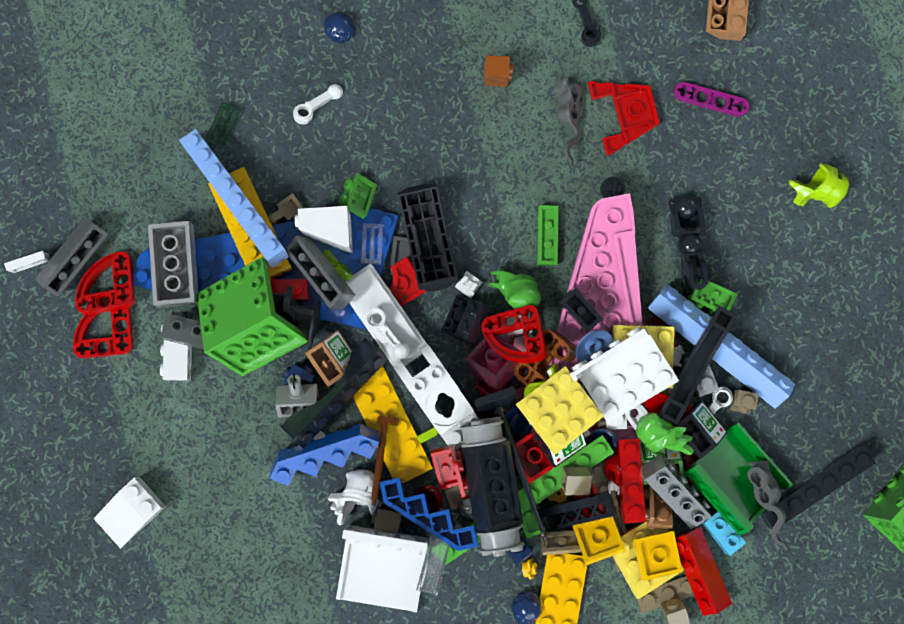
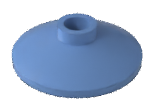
[576,330,613,363]

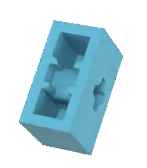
[702,509,746,556]

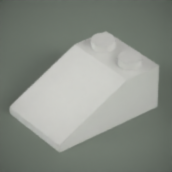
[94,477,166,549]

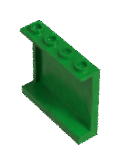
[684,423,793,535]

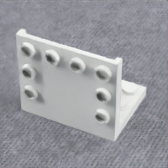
[570,327,679,423]
[336,525,429,612]

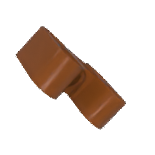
[514,329,576,386]

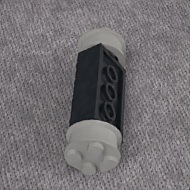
[458,417,524,557]

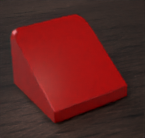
[605,454,621,486]

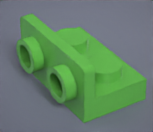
[338,173,377,219]
[687,277,737,315]

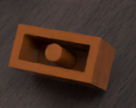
[484,55,513,87]

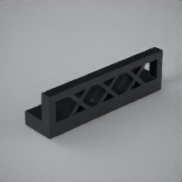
[538,490,617,530]

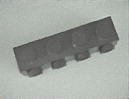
[35,216,108,297]
[285,235,356,309]
[160,311,204,350]
[641,454,712,529]

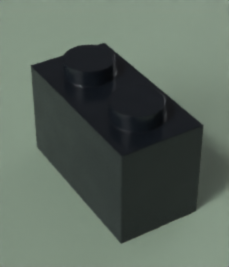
[557,288,603,333]

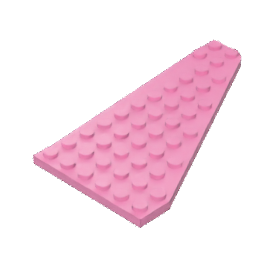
[530,193,642,441]

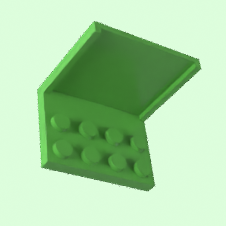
[197,257,308,376]
[863,465,904,553]

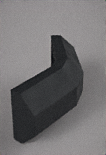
[397,184,458,292]

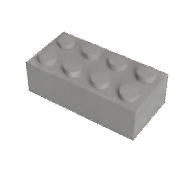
[148,221,199,308]

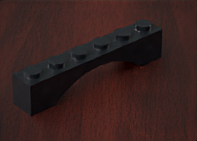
[657,305,738,425]
[280,338,388,449]
[760,445,876,529]

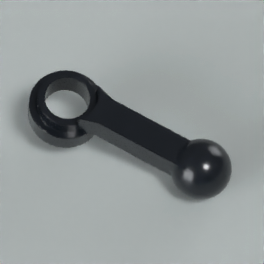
[572,0,601,47]

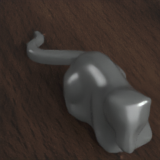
[553,77,582,166]
[747,460,789,550]

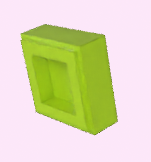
[417,427,438,443]

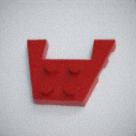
[587,81,660,157]

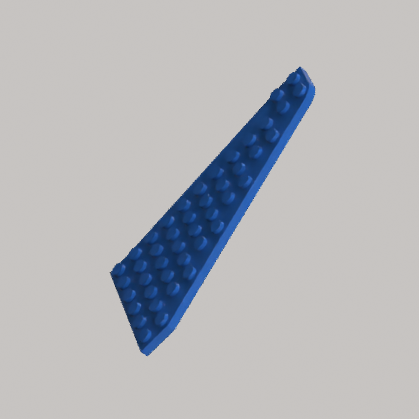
[133,208,398,330]

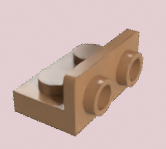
[643,484,673,529]

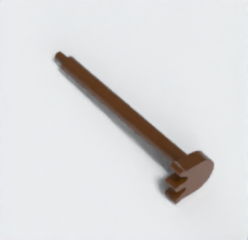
[371,416,399,506]

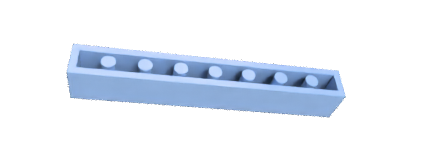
[179,129,289,268]
[648,284,795,408]

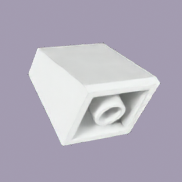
[295,206,353,253]

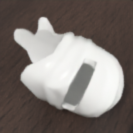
[328,469,378,525]

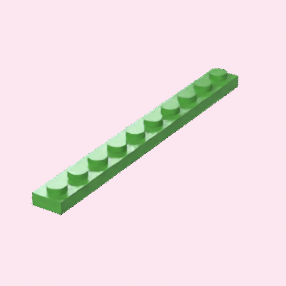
[434,435,614,565]

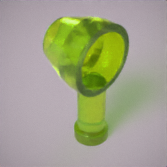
[323,249,354,281]

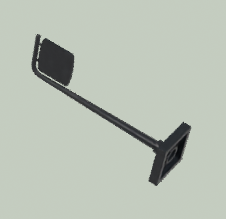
[474,386,548,547]

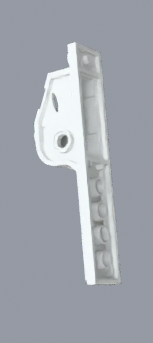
[345,264,479,450]

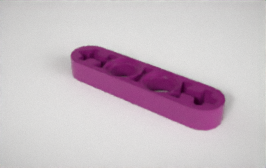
[673,82,749,117]

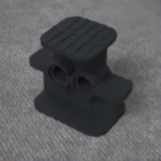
[272,286,321,349]

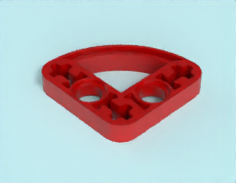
[75,251,135,315]
[73,298,133,358]
[481,305,547,363]

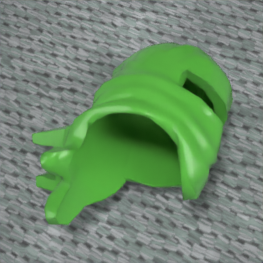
[489,268,541,309]
[636,413,694,456]

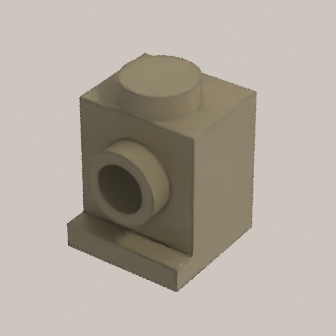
[730,390,759,414]

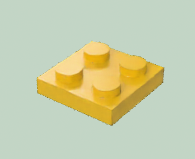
[573,517,626,565]
[633,531,682,581]

